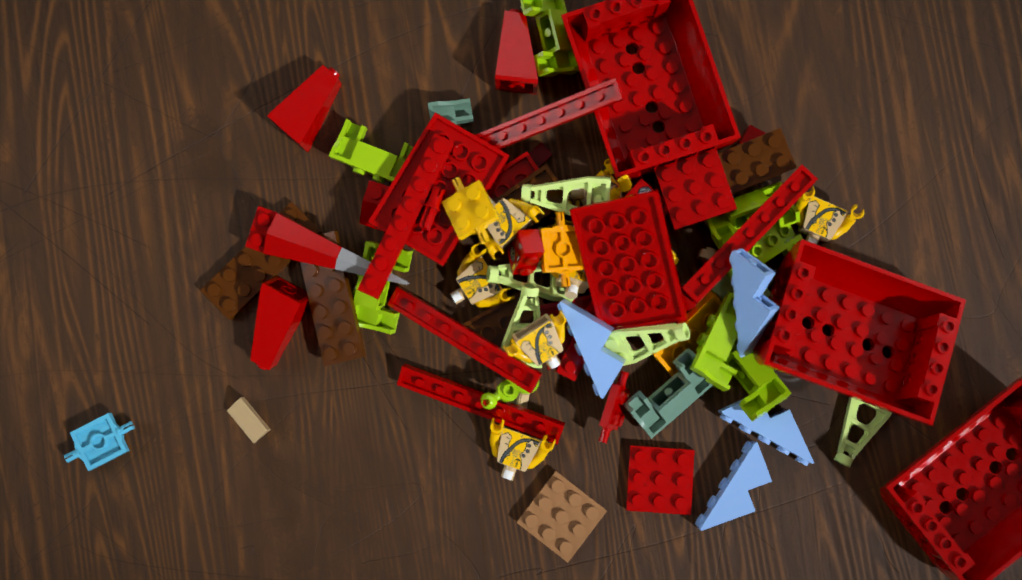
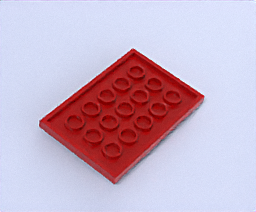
[368,112,509,267]
[570,190,688,331]

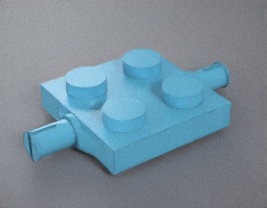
[64,413,135,471]

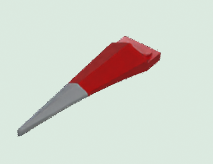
[245,206,409,285]

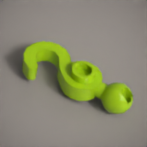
[480,380,539,410]

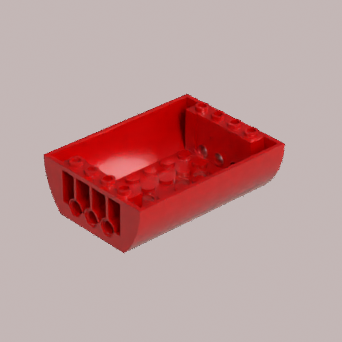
[561,0,741,181]
[753,239,966,426]
[880,377,1022,580]

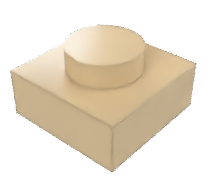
[696,247,717,262]

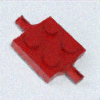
[598,371,631,444]

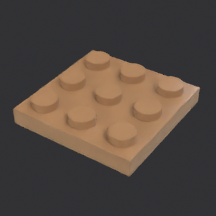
[517,470,607,563]

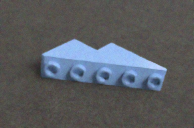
[729,248,780,358]
[557,298,626,399]
[718,399,814,466]
[695,441,772,531]

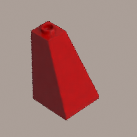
[495,9,538,95]
[267,65,342,153]
[250,276,310,370]

